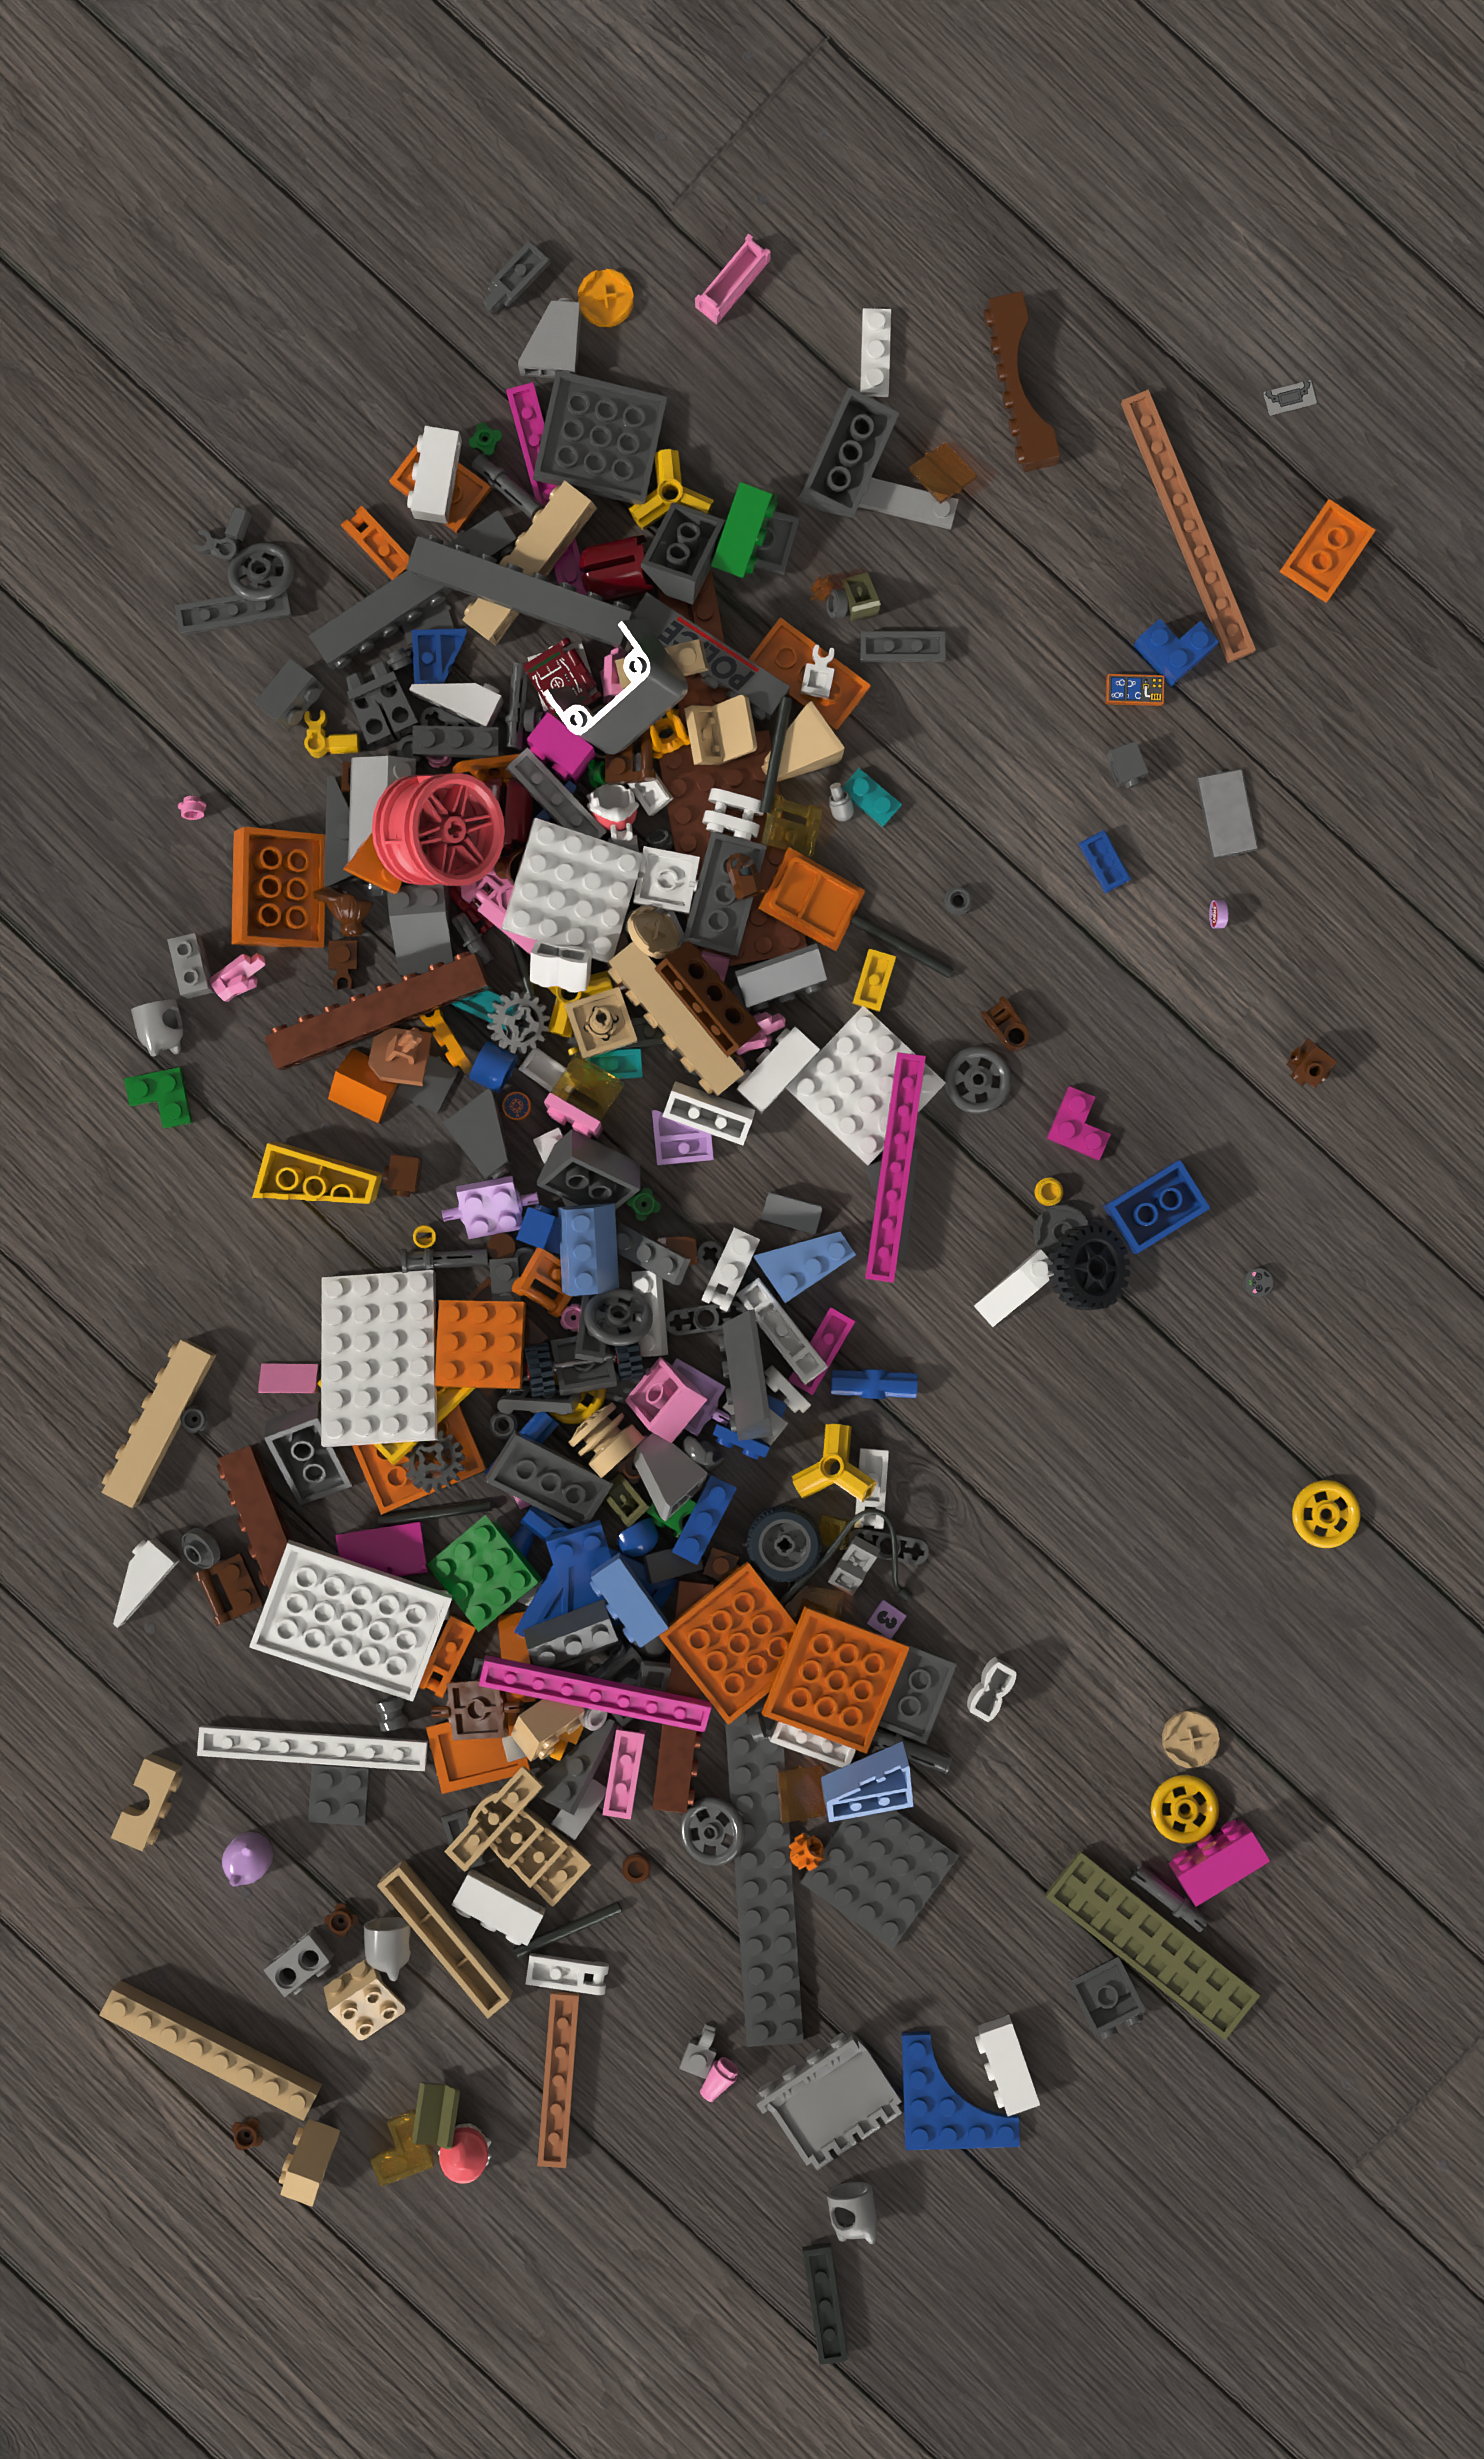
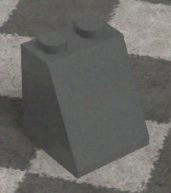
[443,1088,513,1180]

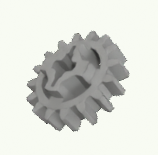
[487,991,550,1054]

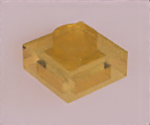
[820,1515,851,1550]

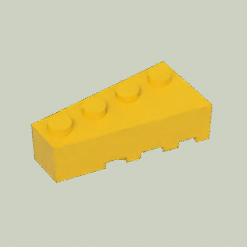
[252,1141,383,1204]

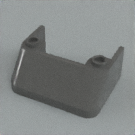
[544,618,688,754]

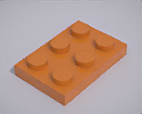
[389,444,492,534]
[1279,499,1376,603]

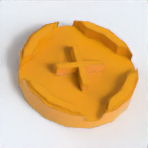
[578,269,634,327]

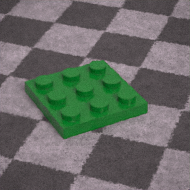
[427,1512,542,1632]

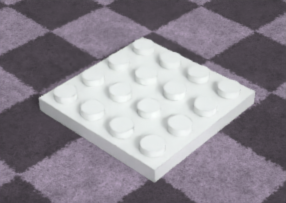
[501,818,644,963]
[786,1006,946,1166]

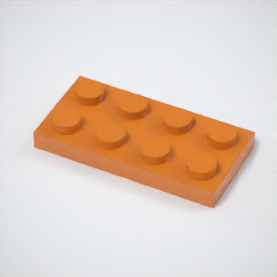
[749,617,871,732]

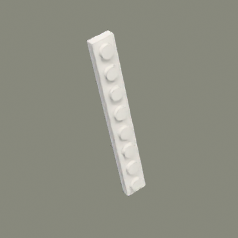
[197,1725,428,1771]

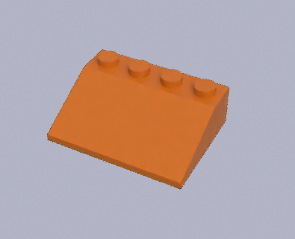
[231,827,325,948]

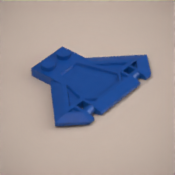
[514,1520,678,1637]

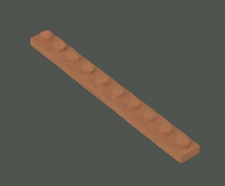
[1121,389,1256,663]

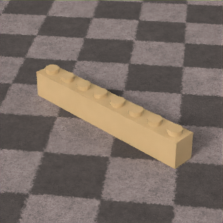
[99,1980,322,2121]

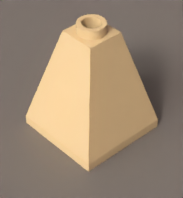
[761,701,845,782]

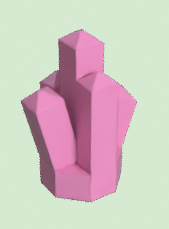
[600,648,626,704]
[209,953,265,1002]
[736,1012,786,1056]

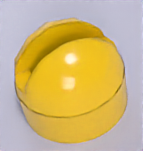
[413,1224,436,1248]

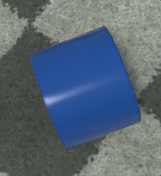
[469,1041,518,1094]

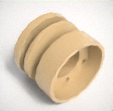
[569,1402,644,1478]

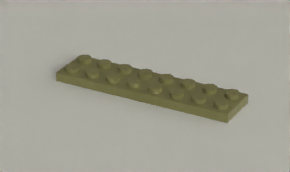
[1044,1850,1260,2040]

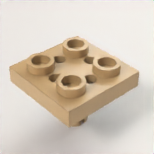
[565,987,638,1060]

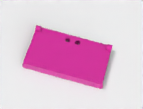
[336,1521,428,1577]

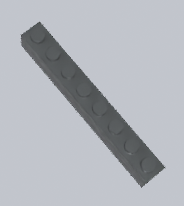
[309,510,517,670]
[406,535,636,650]

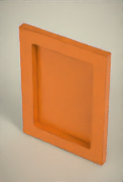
[758,847,865,951]
[426,1713,531,1794]

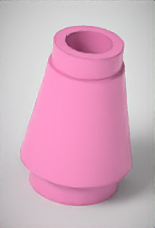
[700,2057,739,2102]

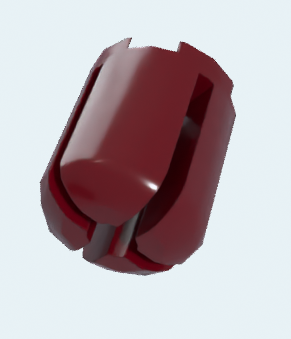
[579,534,656,603]
[483,777,534,855]

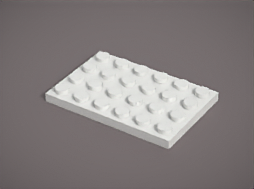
[321,1270,437,1447]
[249,1540,452,1701]

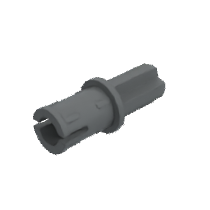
[451,913,495,966]

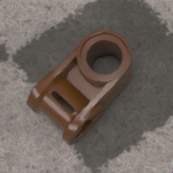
[980,996,1030,1052]

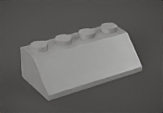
[348,756,416,862]

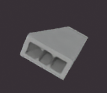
[518,298,581,378]
[633,1433,708,1521]

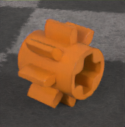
[789,1833,825,1871]

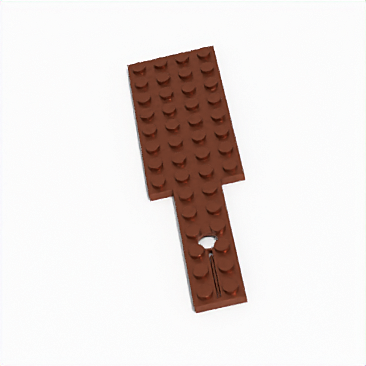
[657,569,807,967]

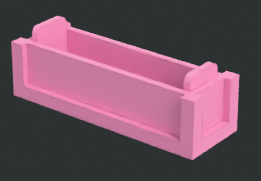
[695,234,771,325]
[602,1726,646,1820]

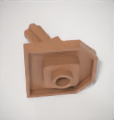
[368,1027,433,1086]

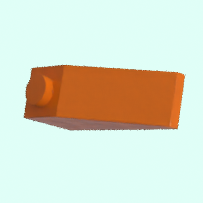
[498,1611,537,1703]

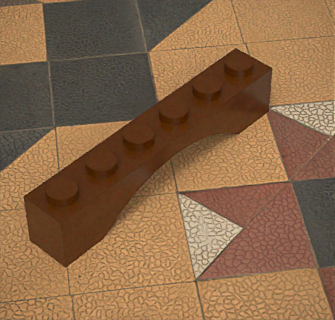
[983,291,1060,472]

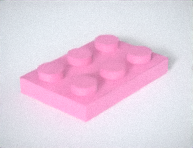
[544,1093,603,1140]

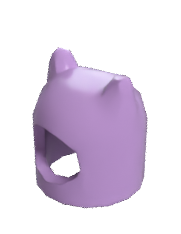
[222,1832,273,1886]

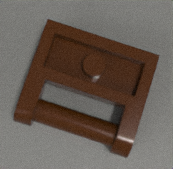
[605,723,656,785]
[193,1552,265,1626]

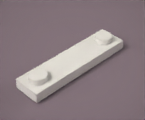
[736,1277,828,1385]

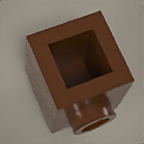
[383,1154,423,1197]

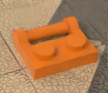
[512,1247,572,1318]

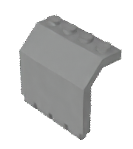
[756,2031,903,2171]

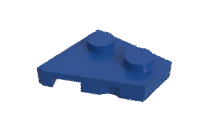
[412,629,467,684]

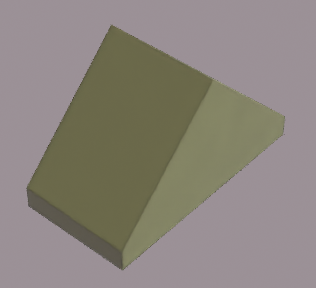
[840,572,880,622]
[605,1472,651,1527]

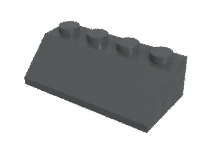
[797,387,899,518]
[718,1309,773,1441]

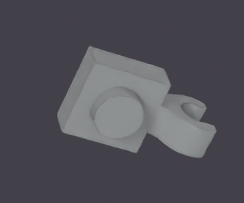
[679,2023,717,2079]

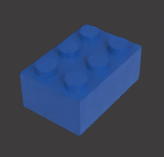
[1103,1160,1210,1254]

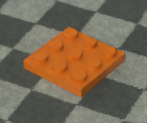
[435,1300,526,1389]

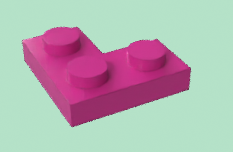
[1046,1086,1111,1161]

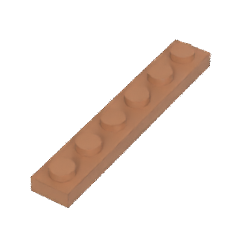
[537,1991,580,2168]

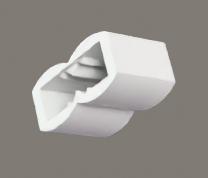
[530,941,592,992]
[967,1657,1016,1722]

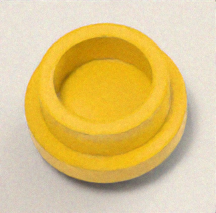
[1034,1178,1063,1206]

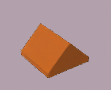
[328,1048,399,1124]

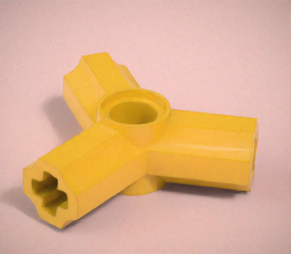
[629,449,714,531]
[547,970,614,1038]
[792,1424,877,1502]

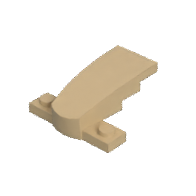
[444,1766,593,1907]

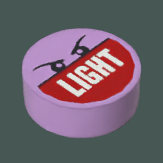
[1209,900,1228,929]

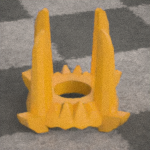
[650,708,690,759]

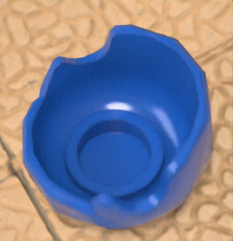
[615,1518,658,1558]

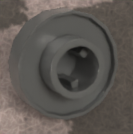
[181,1528,220,1569]

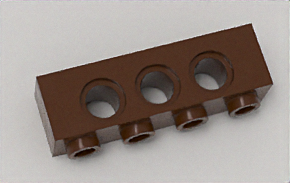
[654,940,762,1058]

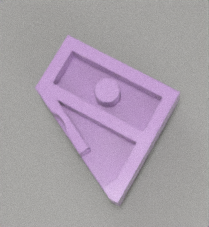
[652,1110,714,1166]

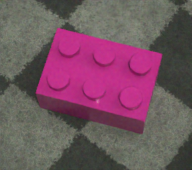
[1168,1819,1270,1906]

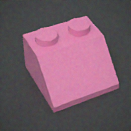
[625,1357,707,1443]

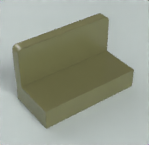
[411,2082,460,2149]

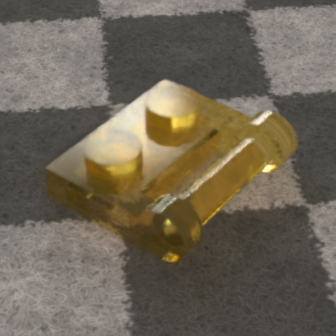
[761,794,822,857]
[550,1054,624,1122]

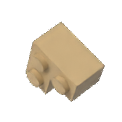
[511,1699,585,1762]
[279,2118,340,2207]

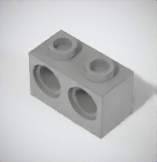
[167,933,215,999]
[264,1927,334,1997]

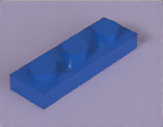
[672,1474,737,1565]

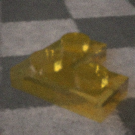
[370,2110,435,2187]

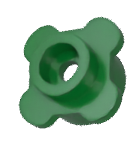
[469,422,502,456]
[587,760,607,788]
[627,1188,661,1221]

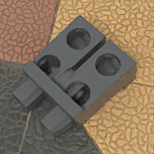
[346,661,420,751]

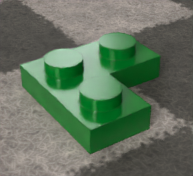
[124,1067,193,1129]

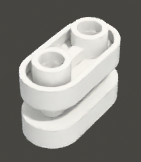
[702,788,764,841]

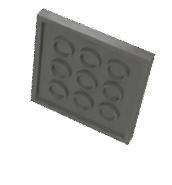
[533,370,667,505]
[800,1810,959,1949]

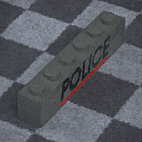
[633,593,790,721]

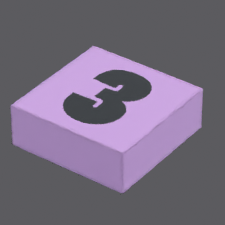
[867,1599,906,1639]

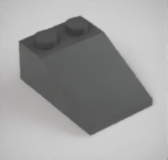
[387,884,455,975]
[264,1401,352,1506]

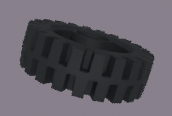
[1048,1225,1130,1310]

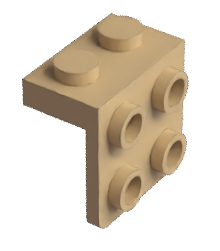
[684,695,757,765]
[324,1959,406,2040]

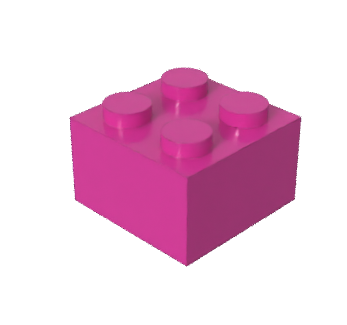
[527,712,597,785]

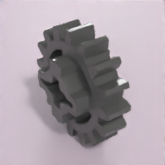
[403,1430,466,1493]

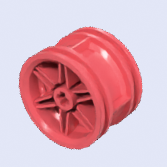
[372,773,505,886]

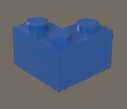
[1134,619,1219,687]
[516,1204,560,1255]

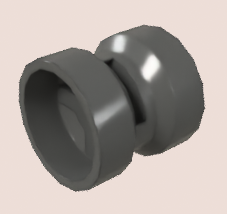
[375,1696,409,1731]

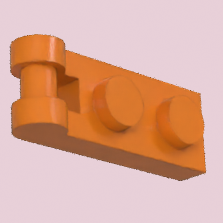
[341,506,410,580]
[419,1614,476,1699]

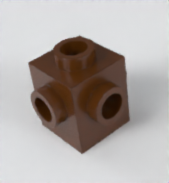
[1286,1038,1337,1088]

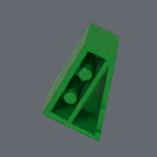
[711,482,778,578]

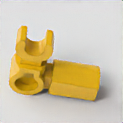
[304,710,360,758]

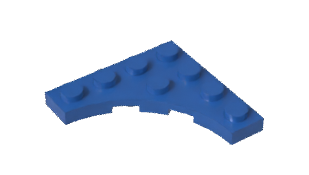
[901,2031,1020,2150]

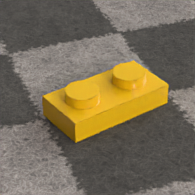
[852,949,896,1012]

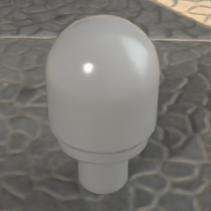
[829,783,854,821]

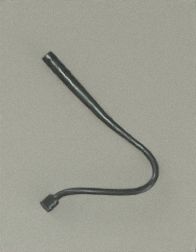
[777,1509,913,1608]

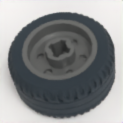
[747,1505,822,1582]

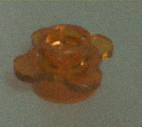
[810,573,835,602]

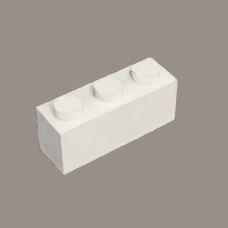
[407,426,462,524]
[736,1027,820,1114]
[662,1081,755,1145]
[452,1868,546,1946]
[975,2015,1040,2116]

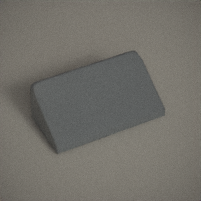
[761,1192,823,1234]

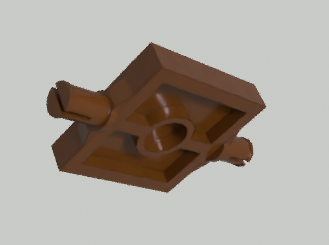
[431,1679,524,1740]

